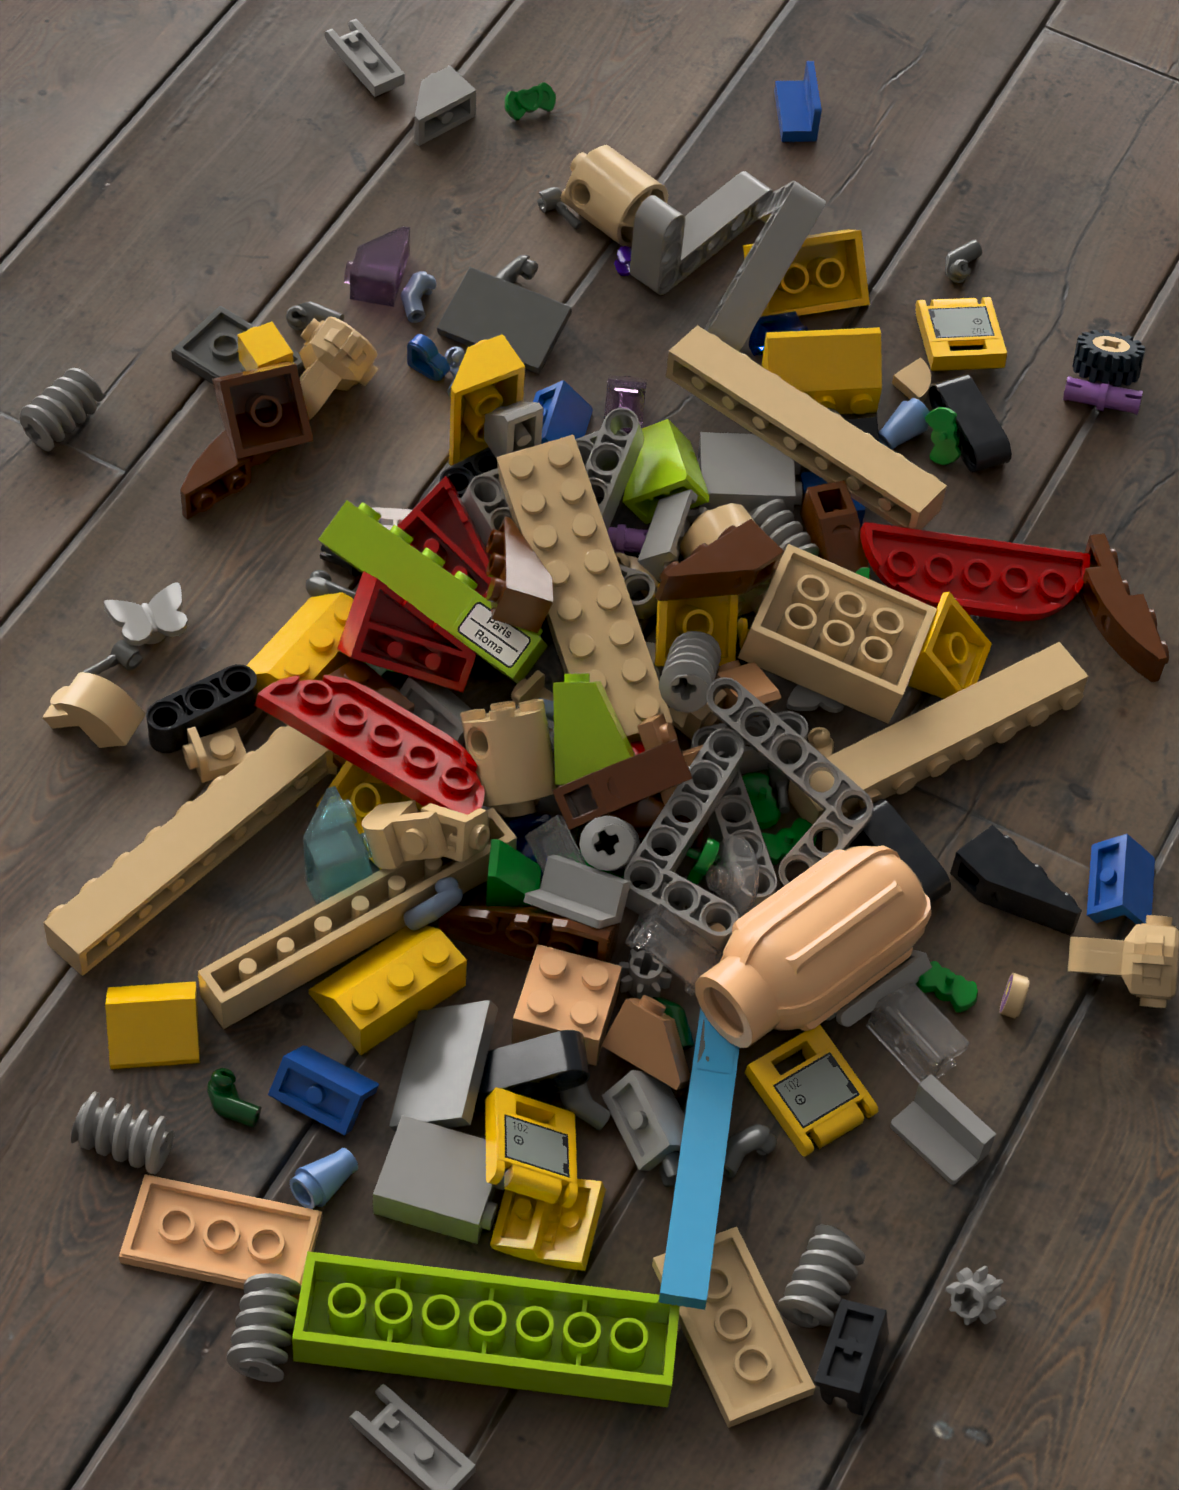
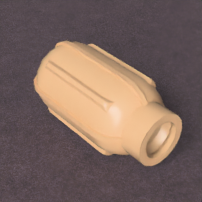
[695,846,932,1048]

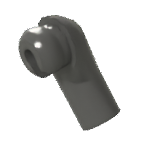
[306,570,356,599]

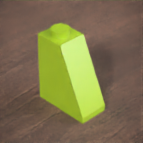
[623,419,710,524]
[553,673,635,785]

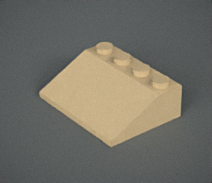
[738,544,937,723]

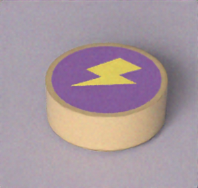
[999,973,1029,1019]

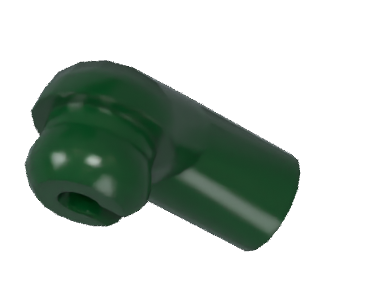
[207,1068,261,1128]

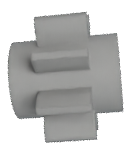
[619,947,672,999]
[946,1266,1007,1325]

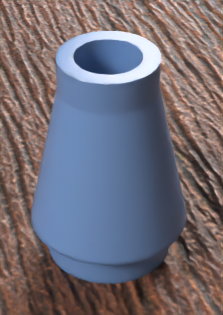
[878,398,930,450]
[290,1148,358,1209]

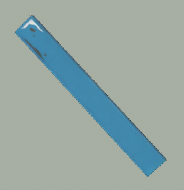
[659,1008,739,1310]

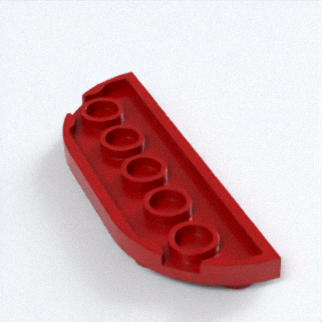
[860,522,1090,621]
[255,675,485,815]

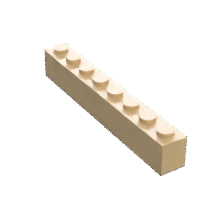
[666,325,947,530]
[788,642,1088,825]
[43,725,333,976]
[198,807,517,1029]

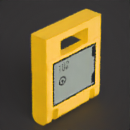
[915,297,1007,371]
[744,1024,878,1157]
[485,1087,578,1208]

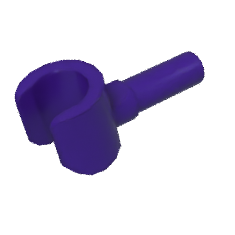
[614,246,632,276]

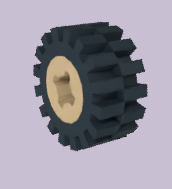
[1072,330,1145,386]

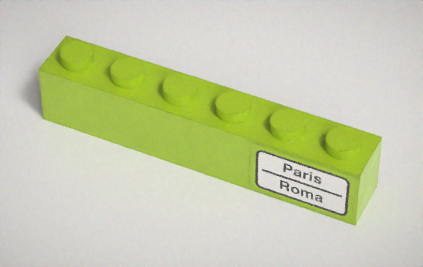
[318,500,548,684]

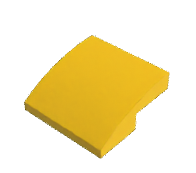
[490,1179,606,1271]

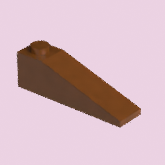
[439,906,620,963]

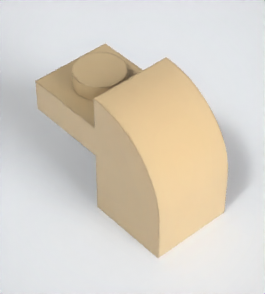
[42,672,146,748]
[362,800,448,869]

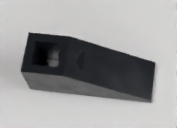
[950,825,1082,936]

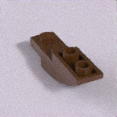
[180,430,291,519]
[1079,533,1169,682]

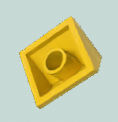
[655,583,739,666]
[908,592,992,699]
[105,981,200,1069]

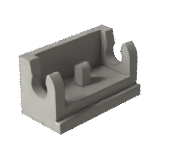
[638,489,707,582]

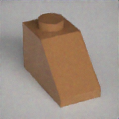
[715,660,782,723]
[601,995,690,1090]

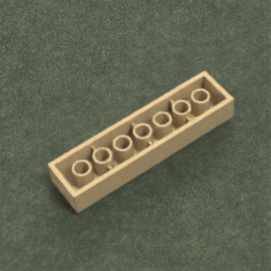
[497,435,673,743]

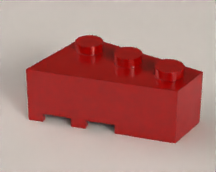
[397,476,491,598]
[337,571,477,692]

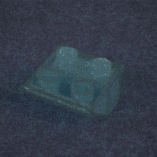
[303,786,373,905]

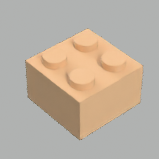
[512,944,622,1066]

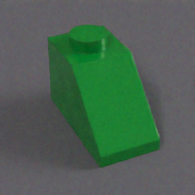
[486,839,541,906]

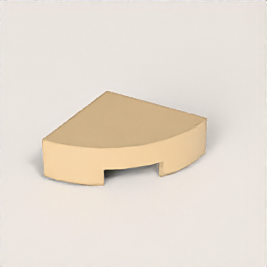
[892,357,931,403]

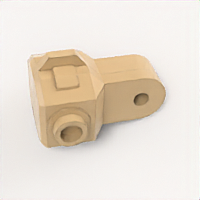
[299,317,378,420]
[1068,915,1179,1008]

